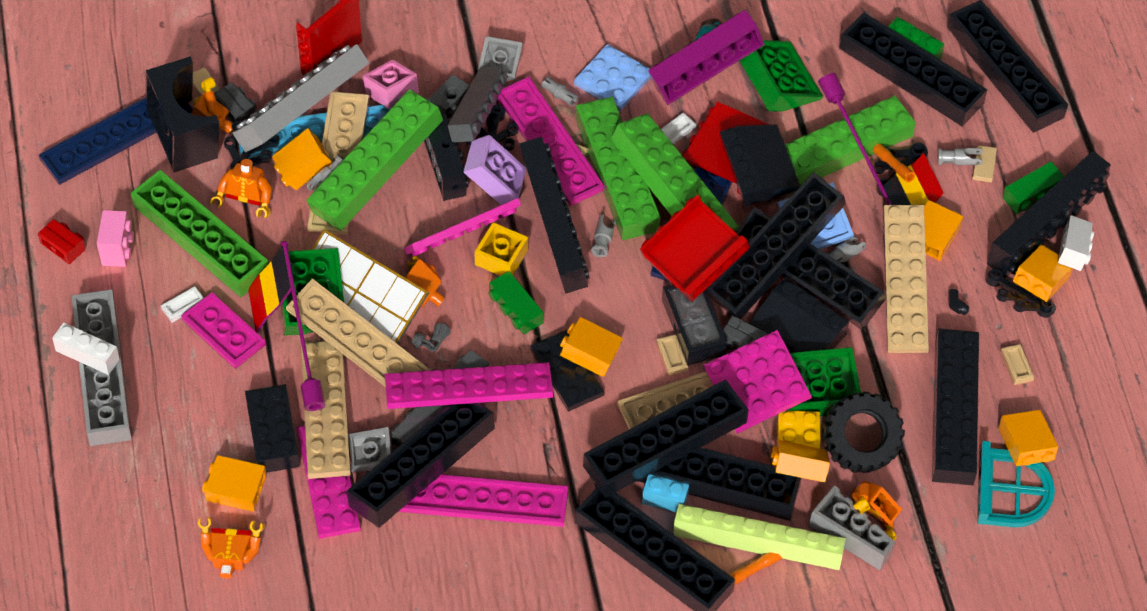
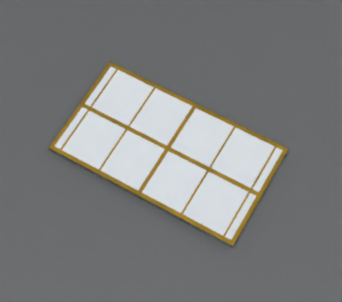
[311,229,429,344]

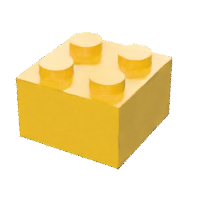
[474,223,528,276]
[777,411,820,448]

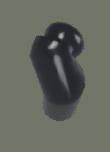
[948,289,969,315]

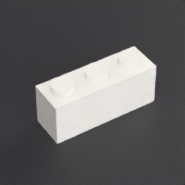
[1058,215,1094,271]
[52,322,120,375]

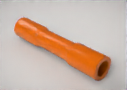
[873,144,915,182]
[729,552,783,585]

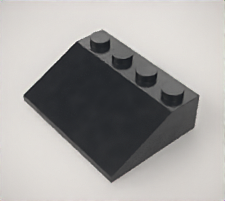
[720,124,800,207]
[749,278,849,353]

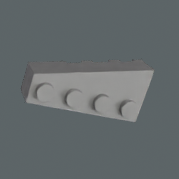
[809,485,895,570]

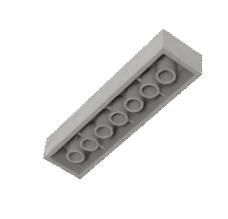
[232,44,370,152]
[72,290,132,446]

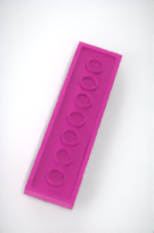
[497,77,604,207]
[385,362,553,409]
[398,475,568,527]

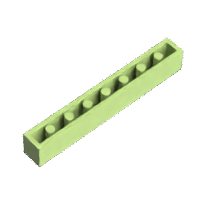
[673,504,846,570]

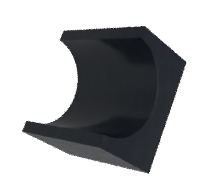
[146,57,219,173]

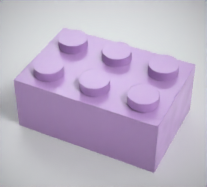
[464,135,526,205]

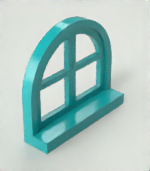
[977,441,1055,527]

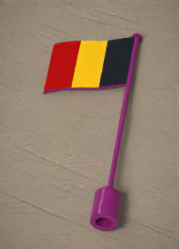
[818,73,944,206]
[248,241,325,411]

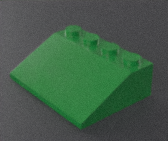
[739,40,823,112]
[281,248,344,336]
[786,347,861,416]

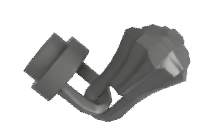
[412,323,451,352]

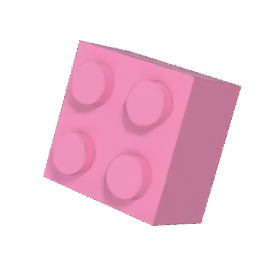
[363,59,419,109]
[97,210,134,267]

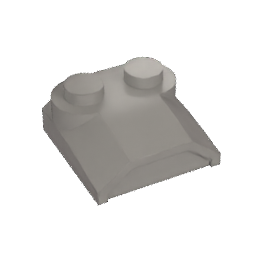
[478,36,523,80]
[348,427,393,472]

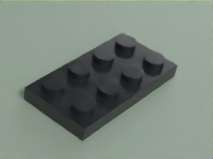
[530,330,604,412]

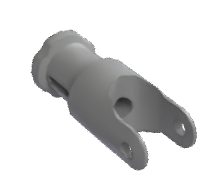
[939,148,983,165]
[307,156,343,191]
[591,214,616,257]
[826,237,866,262]

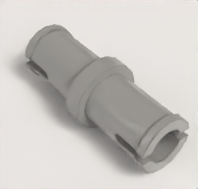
[542,77,578,106]

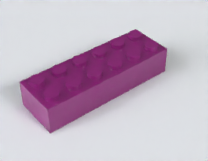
[648,10,764,105]

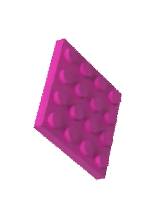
[704,330,812,434]

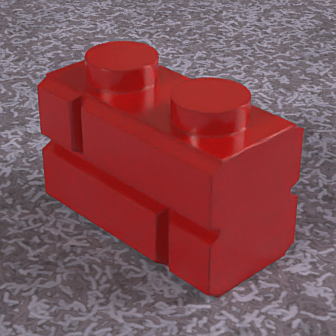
[38,219,85,264]

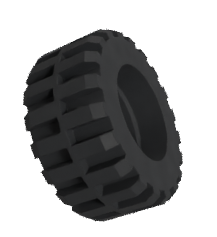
[822,392,905,473]

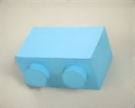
[642,474,689,513]

